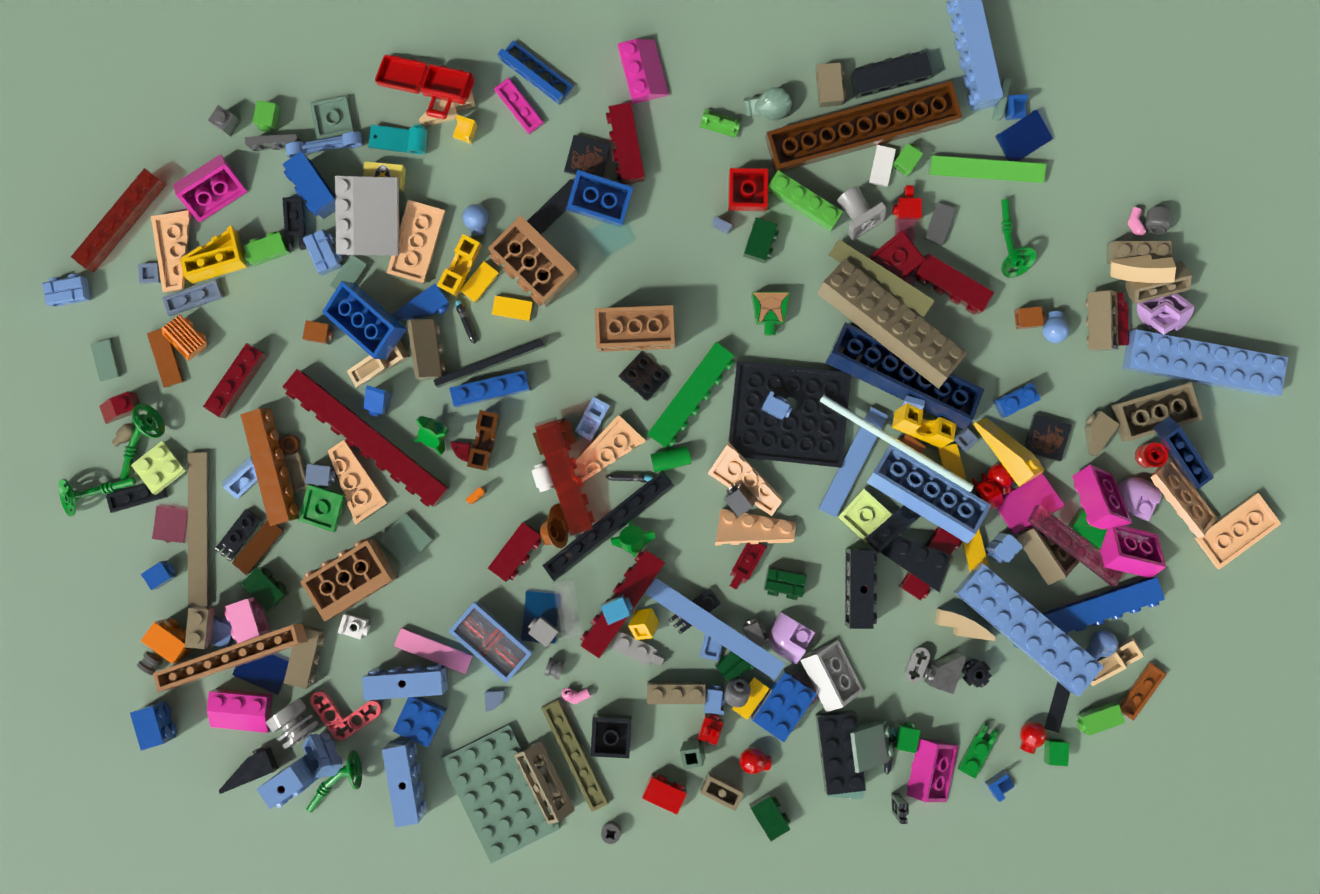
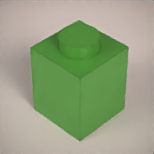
[252,100,281,132]
[892,143,923,176]

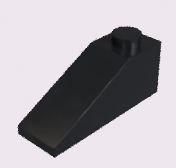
[219,746,279,794]

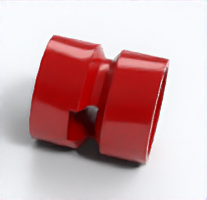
[1135,443,1168,468]

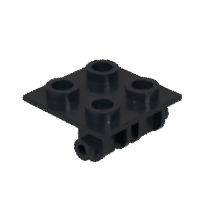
[618,351,670,401]

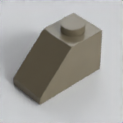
[1084,411,1120,456]

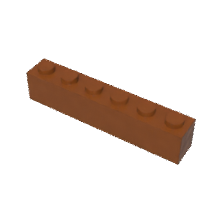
[240,408,299,526]

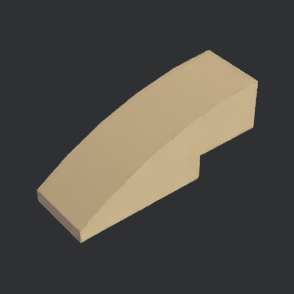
[419,91,476,127]
[1110,255,1176,283]
[347,340,410,387]
[935,608,996,641]
[1091,636,1144,686]

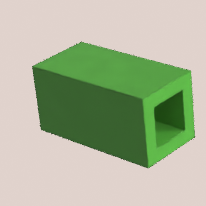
[243,231,290,266]
[1076,702,1125,736]

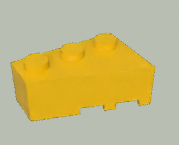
[180,225,247,284]

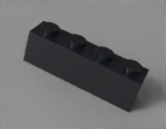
[850,52,932,99]

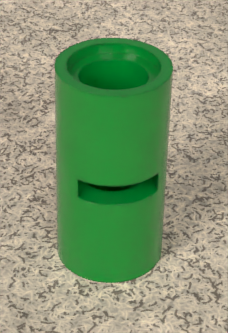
[650,445,692,473]

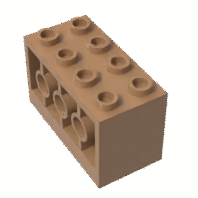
[488,215,578,307]
[595,305,675,352]
[300,538,398,622]

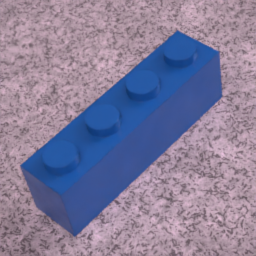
[449,370,531,408]

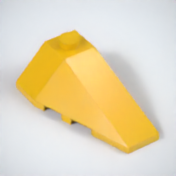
[973,417,1045,487]

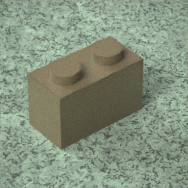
[815,62,847,107]
[185,606,215,649]
[700,771,744,811]

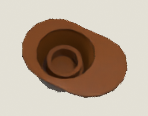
[540,503,570,549]

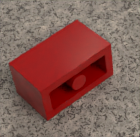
[642,773,687,815]

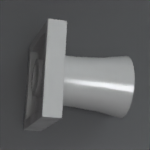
[837,186,886,241]

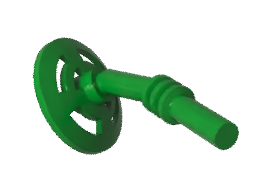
[1001,199,1036,278]
[120,404,165,480]
[59,477,136,517]
[306,750,362,812]

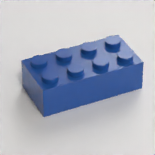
[322,281,407,360]

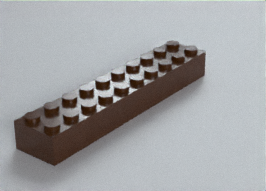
[765,81,962,174]

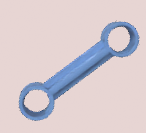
[285,132,363,158]

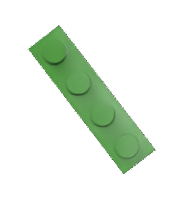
[768,170,843,231]

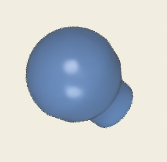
[462,204,489,236]
[1042,311,1070,343]
[1085,630,1118,660]

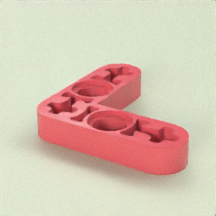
[310,690,383,741]

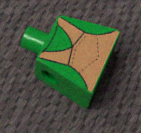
[751,292,789,336]

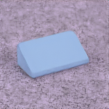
[222,457,258,499]

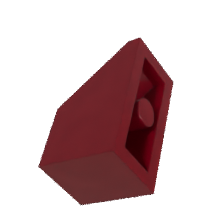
[99,391,143,424]

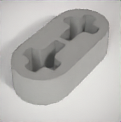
[904,647,930,683]

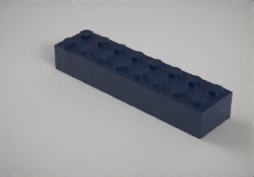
[825,322,984,429]

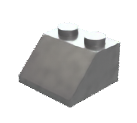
[923,652,966,694]

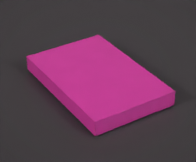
[995,474,1064,535]

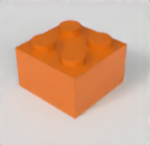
[141,618,193,664]

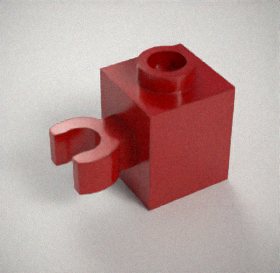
[892,185,922,221]
[972,473,1003,510]
[698,713,724,745]

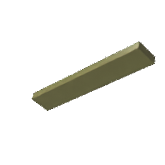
[829,239,935,317]
[541,699,609,812]

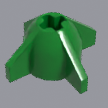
[414,416,449,455]
[610,520,655,557]

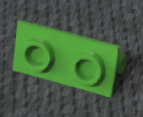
[700,109,741,138]

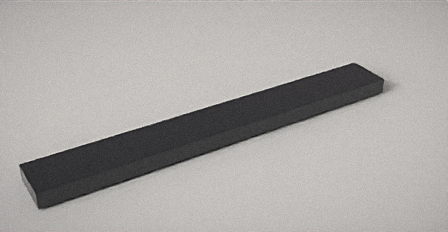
[542,471,674,581]

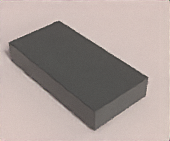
[924,202,956,245]

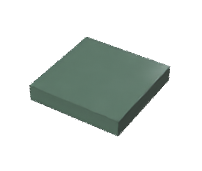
[310,95,355,140]
[378,512,433,567]

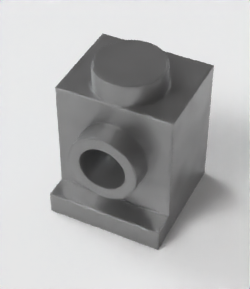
[743,617,770,646]

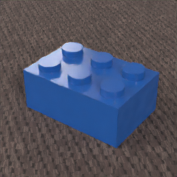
[282,151,335,219]
[565,170,633,227]
[751,669,817,742]

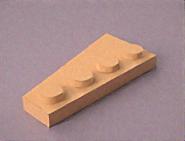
[151,210,191,293]
[566,415,646,484]
[328,440,388,525]
[708,442,783,516]
[715,509,796,546]

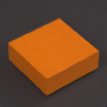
[465,487,486,504]

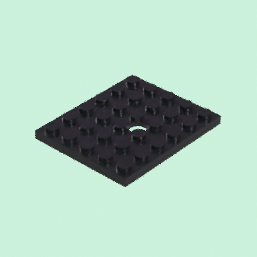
[728,360,851,468]

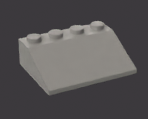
[335,176,399,256]

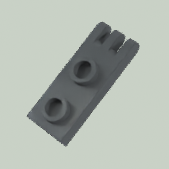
[245,134,301,151]

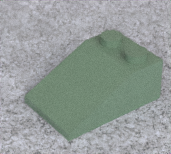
[850,720,893,773]

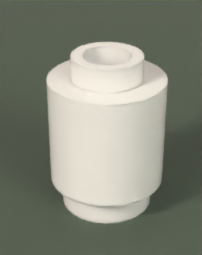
[532,463,555,492]

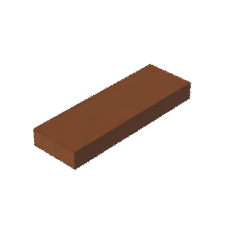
[147,328,184,388]
[1119,662,1167,721]

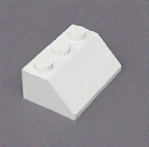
[801,640,864,712]

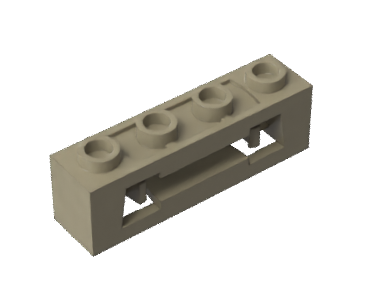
[514,741,575,824]

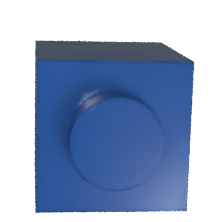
[141,561,177,590]

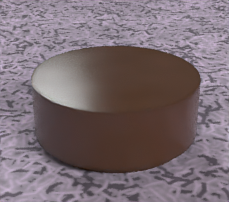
[280,435,301,454]

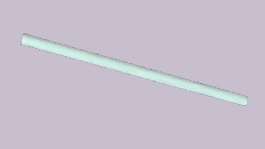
[820,395,974,492]

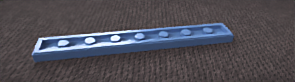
[645,578,786,680]

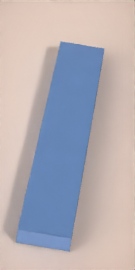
[818,407,888,517]

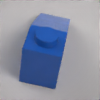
[391,283,451,321]

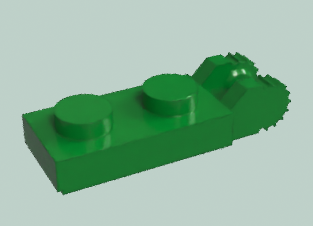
[957,722,999,779]

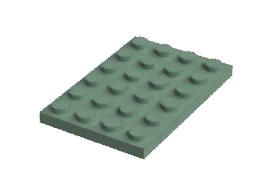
[440,724,561,863]

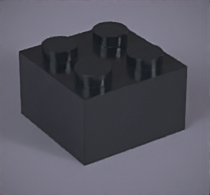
[590,714,632,759]

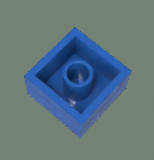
[393,696,448,747]
[130,700,177,751]

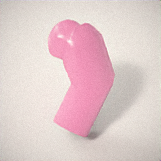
[1128,207,1146,236]
[562,688,591,704]

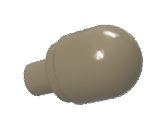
[112,423,136,447]

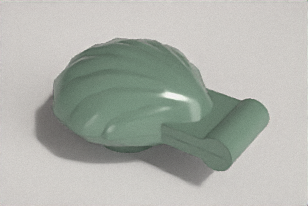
[743,87,792,121]

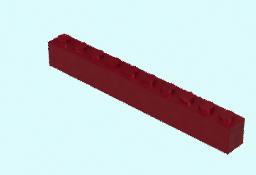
[282,369,450,507]

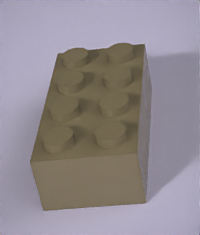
[1110,382,1203,442]

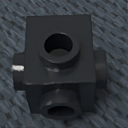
[961,658,992,688]

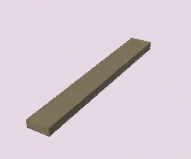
[188,452,209,606]

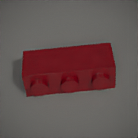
[488,522,542,582]

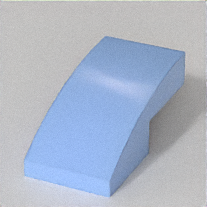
[574,397,610,442]

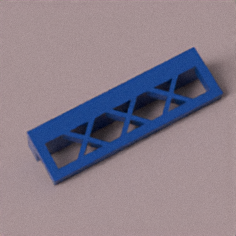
[498,41,573,105]

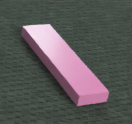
[394,628,473,674]

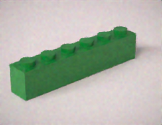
[647,342,735,448]

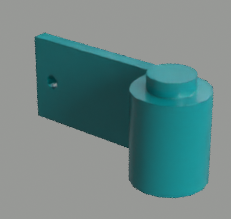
[368,124,428,155]

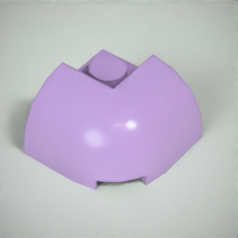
[1137,294,1195,335]
[1118,477,1162,521]
[769,612,815,665]

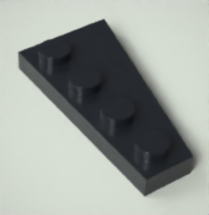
[880,536,954,593]

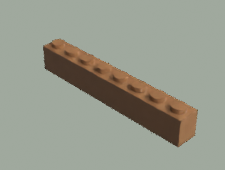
[153,623,308,692]

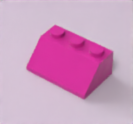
[617,39,669,105]
[173,154,247,223]
[1072,465,1132,529]
[1100,526,1166,578]
[207,688,273,733]
[906,738,959,802]

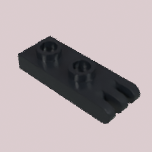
[215,509,263,561]
[669,588,721,634]
[891,793,909,824]

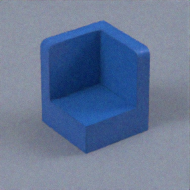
[1005,94,1028,120]
[985,770,1014,802]

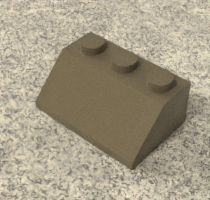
[407,319,446,381]
[1016,515,1081,585]

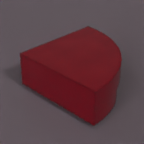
[451,441,471,462]

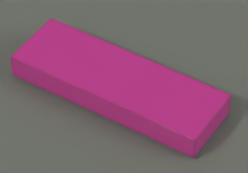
[494,77,544,135]

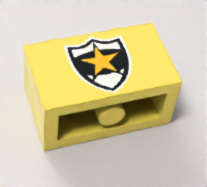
[363,162,406,192]

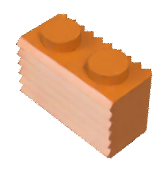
[162,314,207,361]

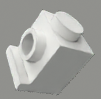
[338,613,370,639]

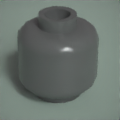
[1145,205,1173,235]
[724,678,751,708]

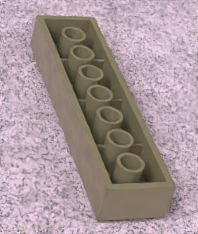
[817,259,967,389]

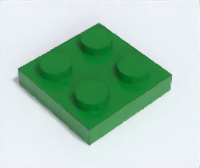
[298,484,346,532]

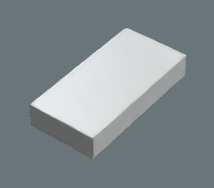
[868,145,896,187]

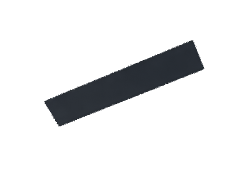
[1045,681,1070,733]

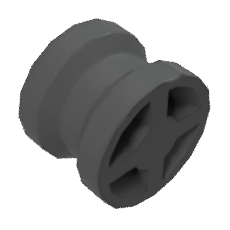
[137,651,163,675]
[544,657,565,680]
[601,821,621,844]

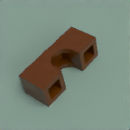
[467,410,501,471]

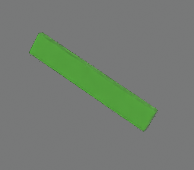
[929,155,1046,183]

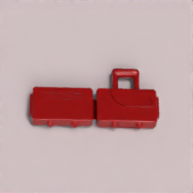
[375,55,475,119]

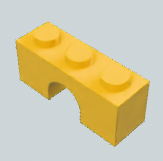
[437,234,483,297]
[892,403,956,448]

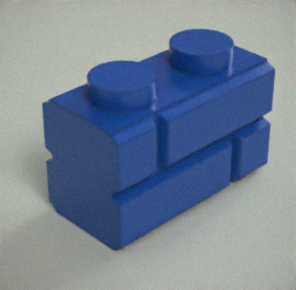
[993,383,1041,418]

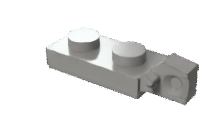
[611,630,664,666]

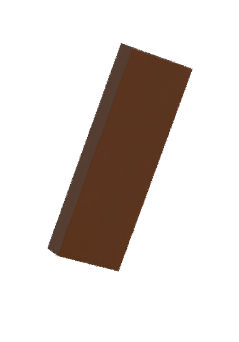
[232,520,284,575]

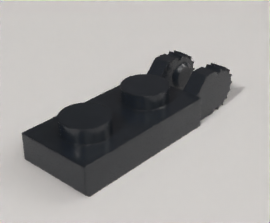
[282,196,306,251]

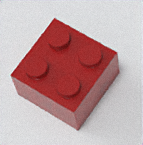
[728,168,768,212]

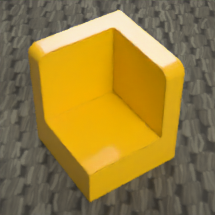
[453,115,478,144]
[628,608,659,640]

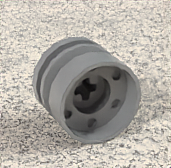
[266,698,319,749]

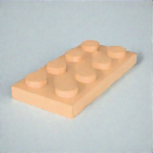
[386,200,446,284]
[1150,457,1217,539]
[1194,493,1281,569]

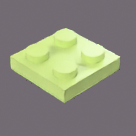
[131,441,186,495]
[838,489,892,543]

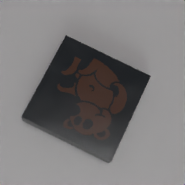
[564,135,611,177]
[1024,414,1072,462]

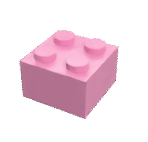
[225,597,270,644]

